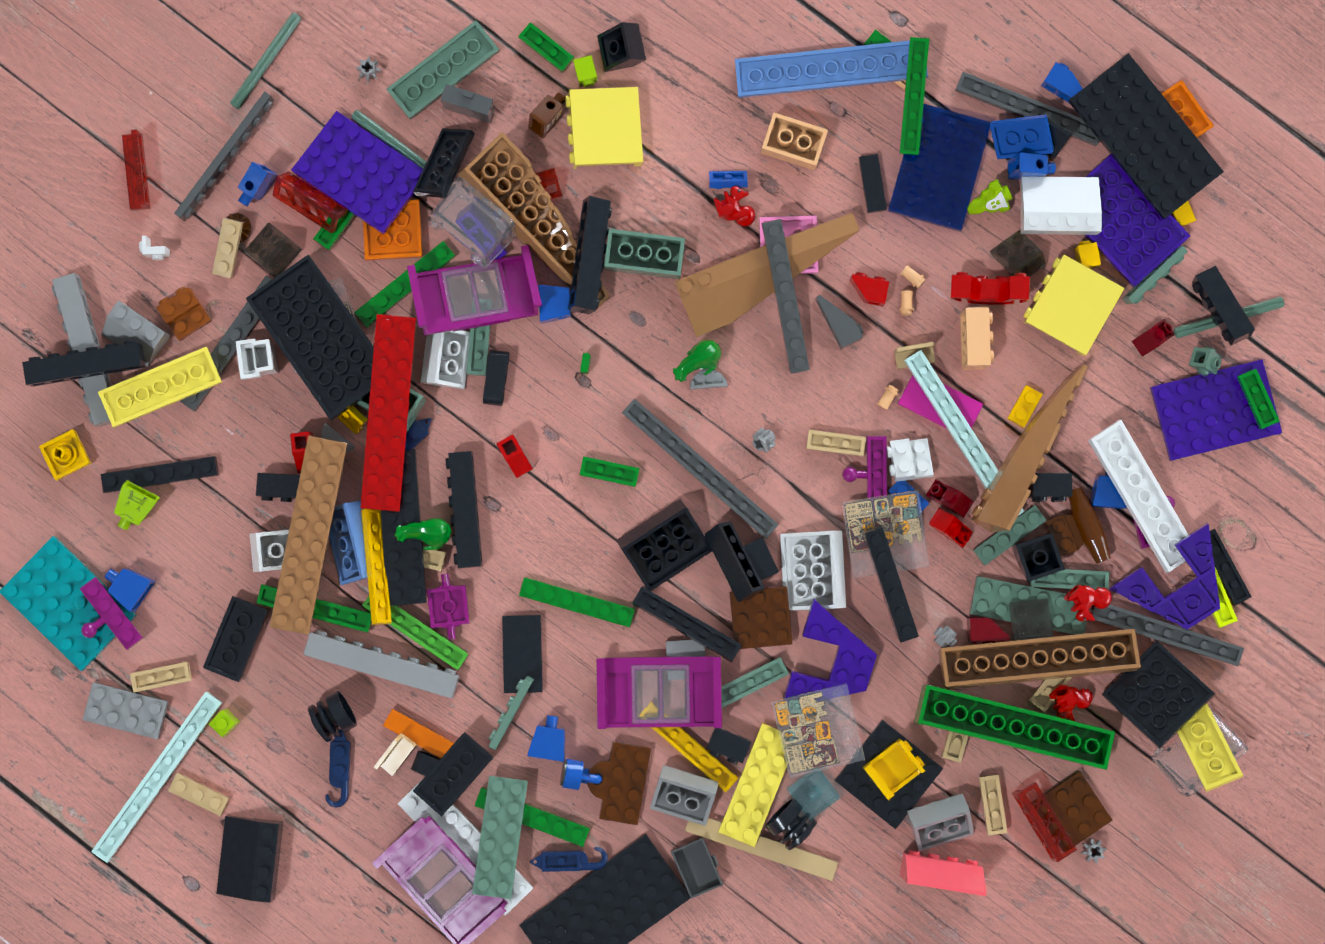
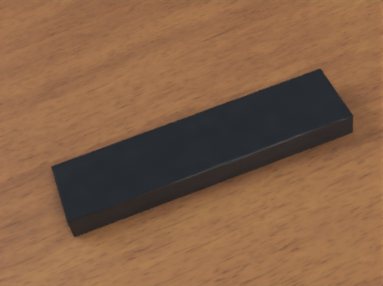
[1210,529,1252,606]

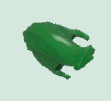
[673,340,721,382]
[394,518,452,550]

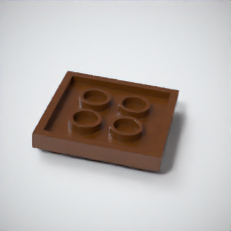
[729,587,793,649]
[1031,771,1113,853]

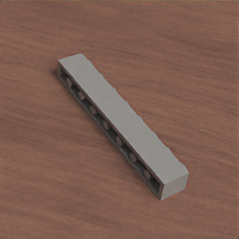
[52,273,112,427]
[303,630,460,698]

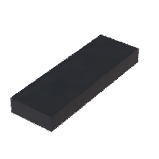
[859,154,887,214]

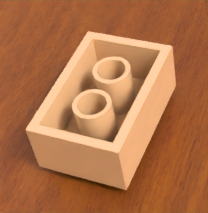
[761,113,828,171]
[960,307,994,370]

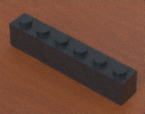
[568,196,612,315]
[22,340,146,387]
[445,451,483,569]
[862,524,919,643]

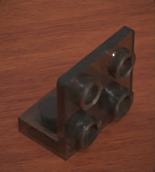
[245,222,302,277]
[990,230,1046,277]
[1009,599,1053,641]

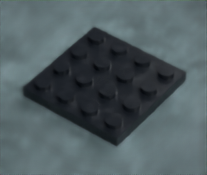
[1102,640,1215,749]
[834,720,943,830]

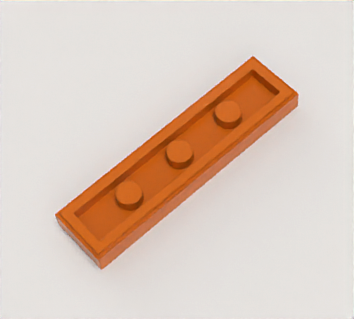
[383,709,454,758]

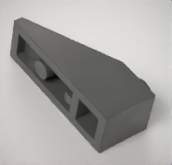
[815,295,864,350]

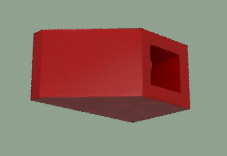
[850,272,890,307]
[290,431,314,473]
[496,434,533,478]
[929,508,973,548]

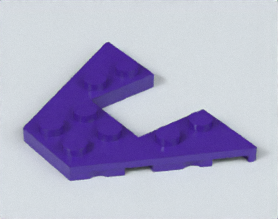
[1109,523,1220,630]
[782,599,877,702]

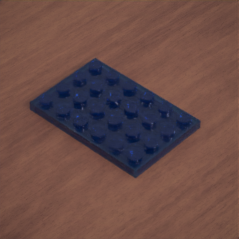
[887,104,991,232]

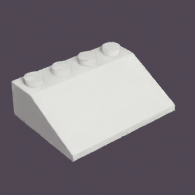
[1021,176,1102,235]
[780,531,846,610]

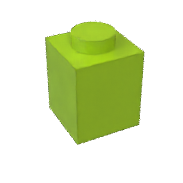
[573,55,598,87]
[209,709,240,737]

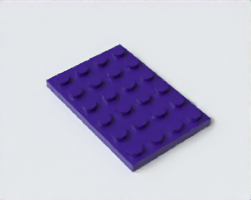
[291,111,423,235]
[1085,154,1190,287]
[1150,359,1282,461]

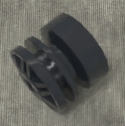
[308,691,357,742]
[765,798,817,851]

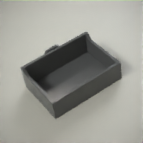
[441,84,495,124]
[671,837,723,899]

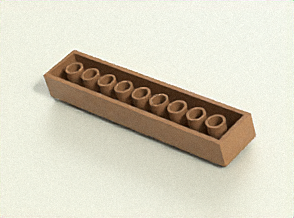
[270,436,348,635]
[938,629,1141,690]

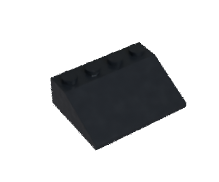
[616,499,712,591]
[216,816,283,903]

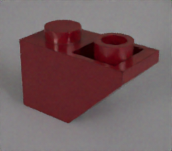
[1132,319,1175,357]
[925,479,974,518]
[967,618,1010,645]

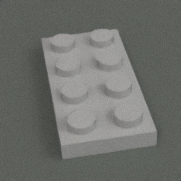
[83,682,169,739]

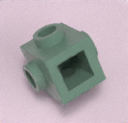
[1189,347,1222,376]

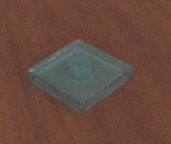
[787,768,841,820]

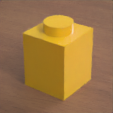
[1074,240,1101,269]

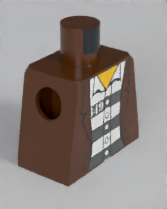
[528,93,565,139]

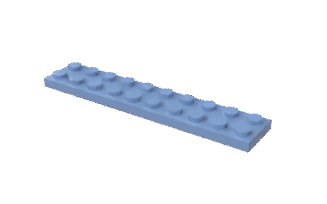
[735,41,928,98]

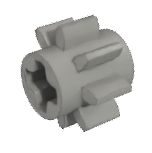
[356,57,381,82]
[752,428,776,453]
[933,626,957,648]
[1081,838,1106,864]

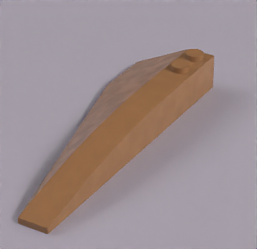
[458,132,610,308]
[675,213,860,337]
[971,365,1088,532]

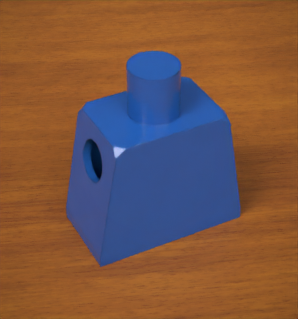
[1008,153,1056,180]
[238,162,279,207]
[538,285,571,324]
[1090,470,1128,509]
[105,568,156,612]
[527,715,565,762]

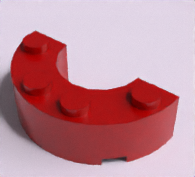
[951,272,1030,305]

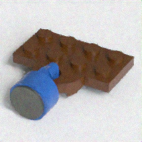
[560,741,651,825]

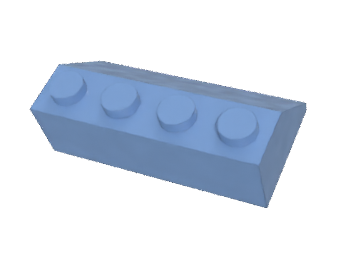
[329,500,368,585]

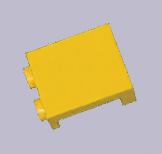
[863,739,925,800]

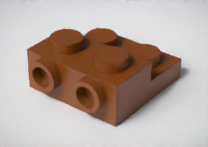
[156,287,212,341]

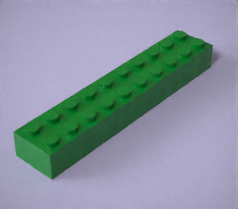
[914,685,1115,770]

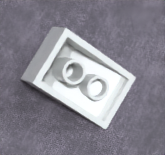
[250,530,289,572]

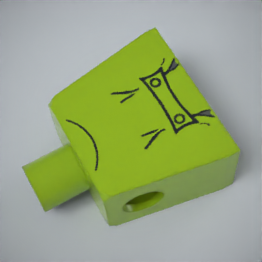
[114,480,160,530]

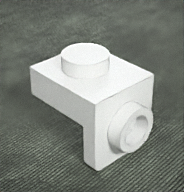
[139,236,170,261]

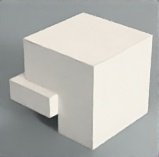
[236,339,279,380]

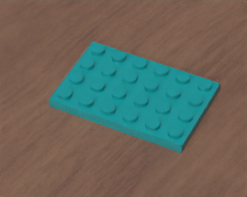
[0,536,137,671]

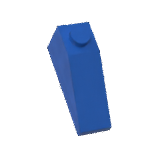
[1041,62,1083,104]

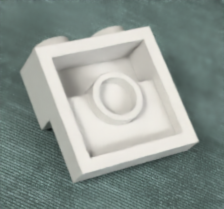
[887,438,934,482]

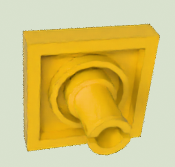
[39,429,92,481]

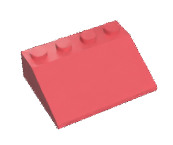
[900,850,987,896]

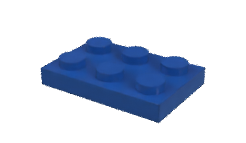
[990,114,1054,159]

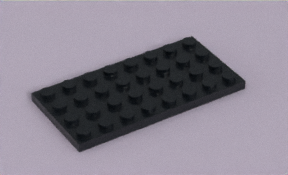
[1068,53,1224,220]
[246,254,374,421]
[519,834,691,944]

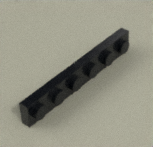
[101,456,219,493]
[632,586,742,663]

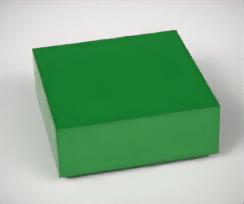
[580,353,591,375]

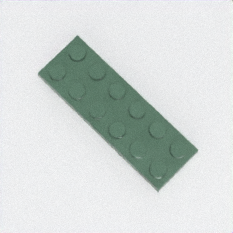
[386,20,500,120]
[969,576,1087,635]
[472,776,528,899]

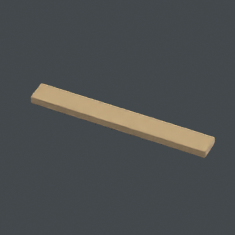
[685,818,838,881]

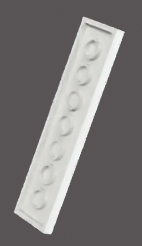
[1088,420,1188,573]
[398,779,534,916]

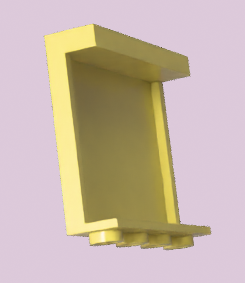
[565,87,643,169]
[1023,255,1125,356]

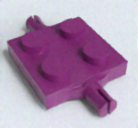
[427,574,470,640]

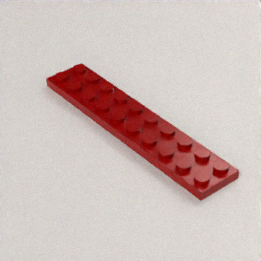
[360,314,416,512]

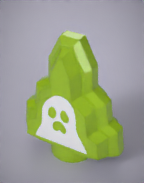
[966,179,1013,215]

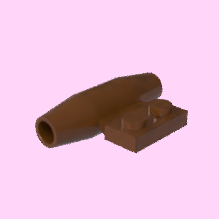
[1045,487,1111,564]

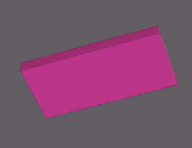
[897,375,983,430]

